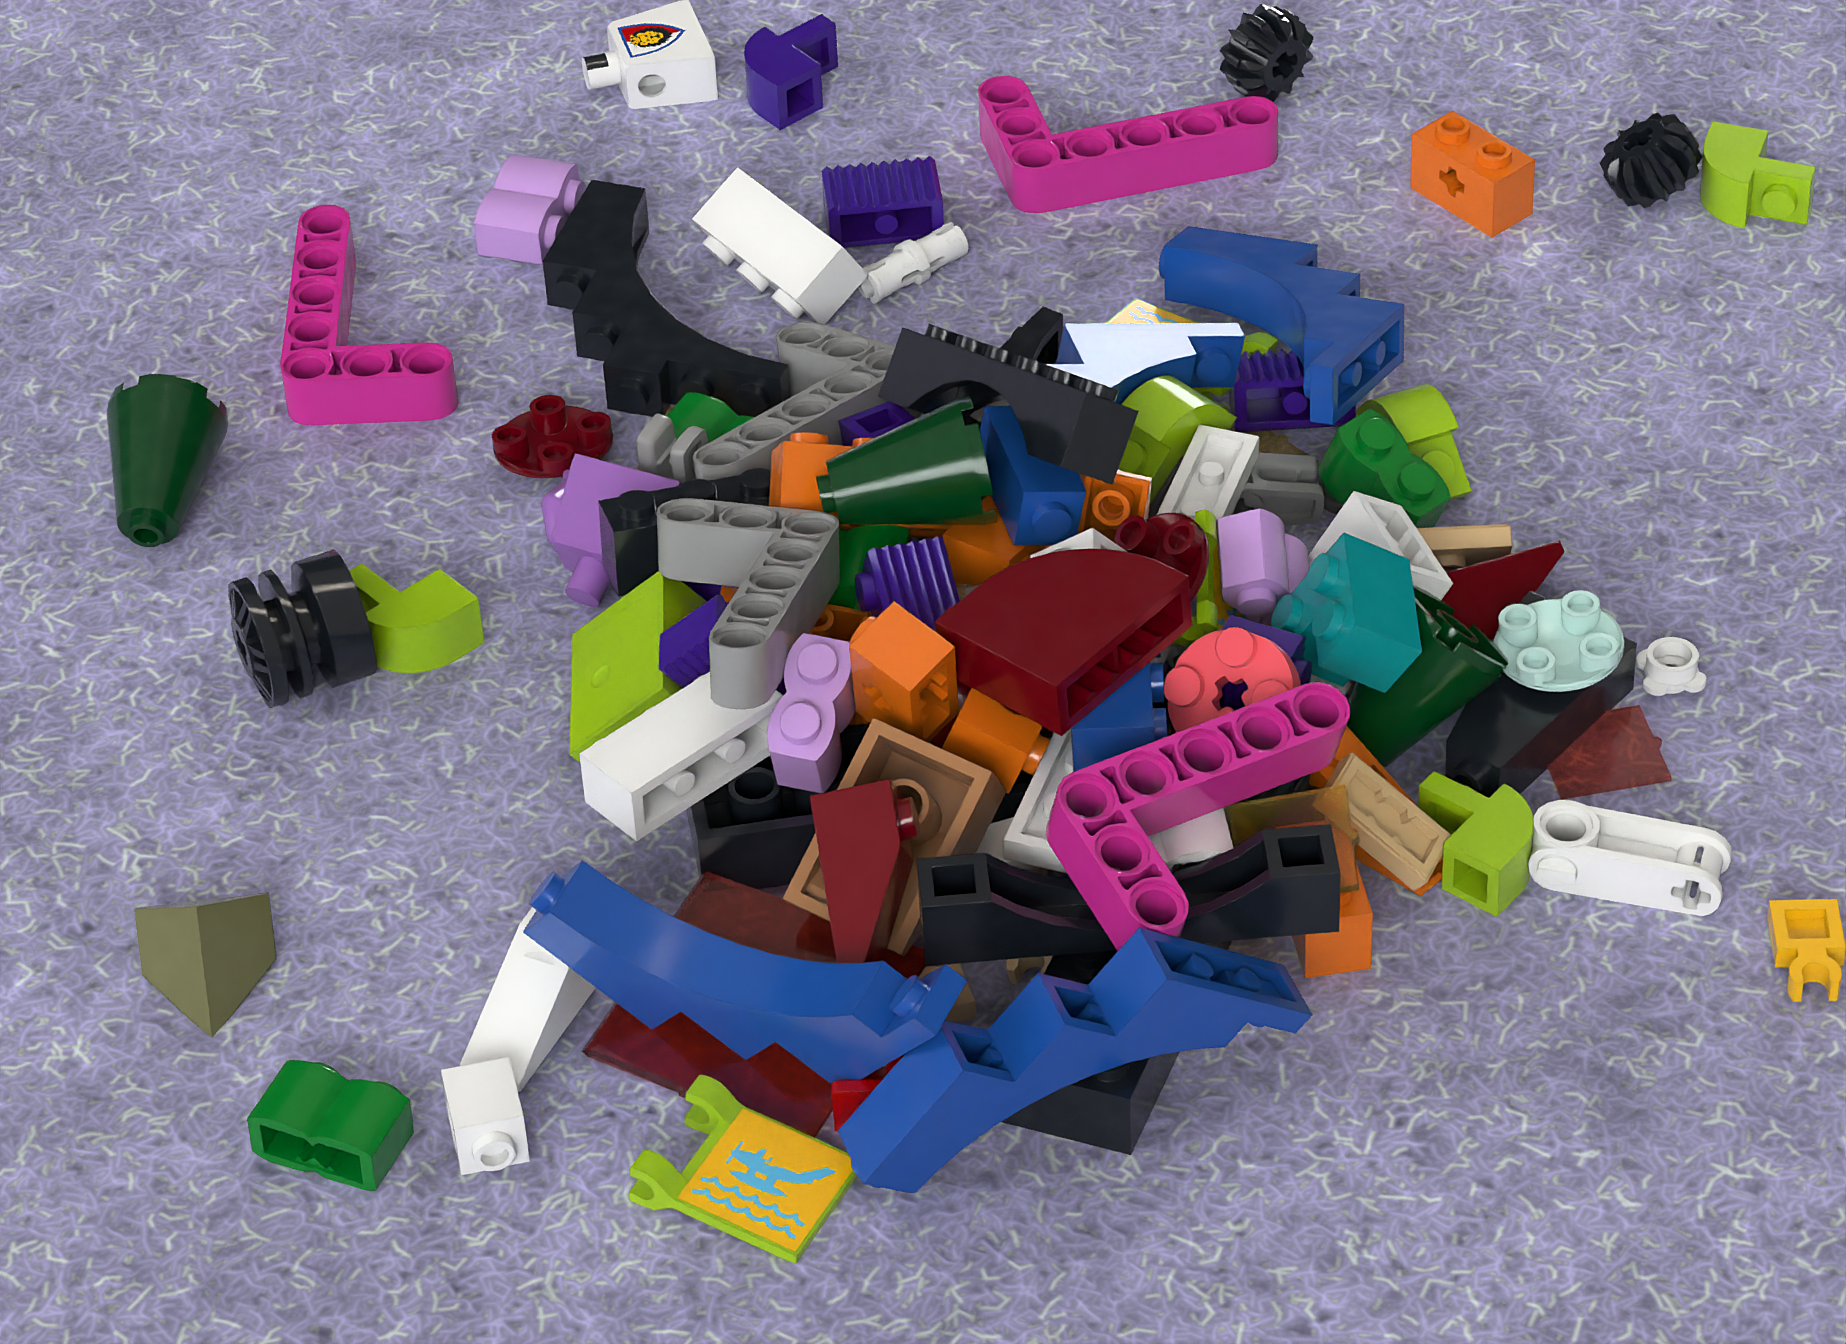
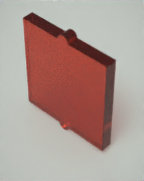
[1548,705,1672,800]

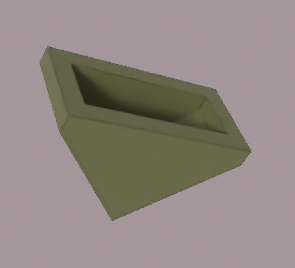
[134,892,277,1037]

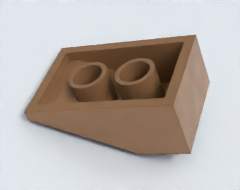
[782,718,1007,957]

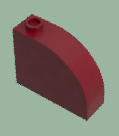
[935,549,1193,736]

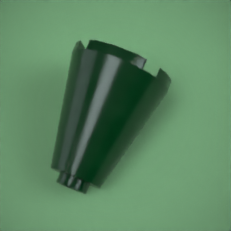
[107,374,228,547]
[816,396,997,525]
[1347,585,1509,767]

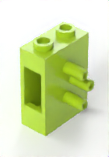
[569,571,707,762]

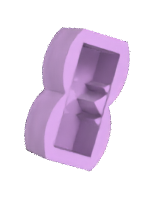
[474,154,586,265]
[1216,508,1309,626]
[767,633,855,793]

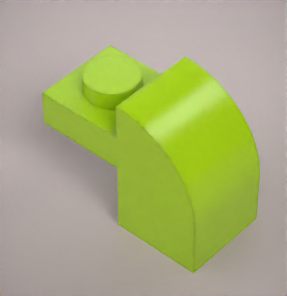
[1700,121,1816,228]
[1118,376,1237,506]
[1355,384,1472,501]
[349,563,484,673]
[1418,771,1534,917]

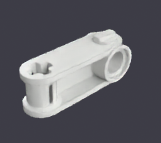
[1528,800,1732,916]

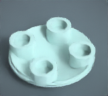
[1494,590,1624,692]

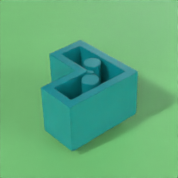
[1271,532,1422,693]

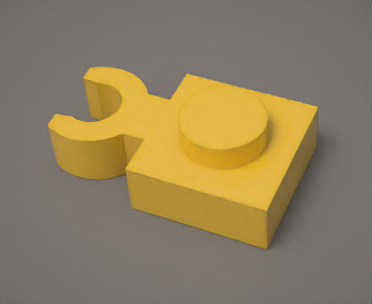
[1767,899,1846,1002]

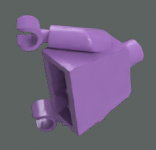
[541,453,681,607]

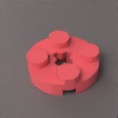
[1164,627,1301,733]

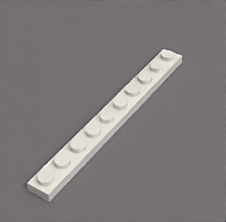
[1004,424,1259,873]

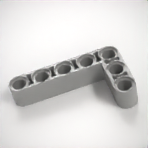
[693,322,922,480]
[657,498,840,709]

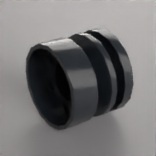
[228,549,376,708]

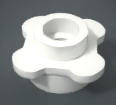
[1636,637,1707,696]

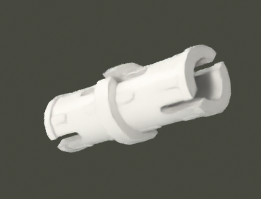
[858,222,968,304]

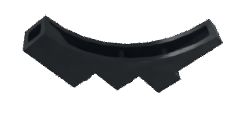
[543,180,790,418]

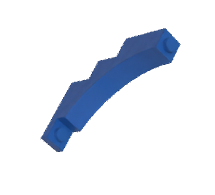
[1159,226,1404,425]
[980,323,1245,545]
[523,860,968,1084]
[838,928,1312,1193]

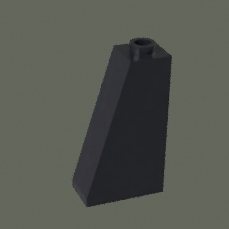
[1445,591,1637,798]

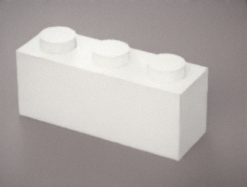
[692,167,868,325]
[579,672,783,842]

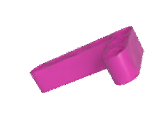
[978,76,1278,214]
[280,204,459,425]
[1046,682,1350,951]

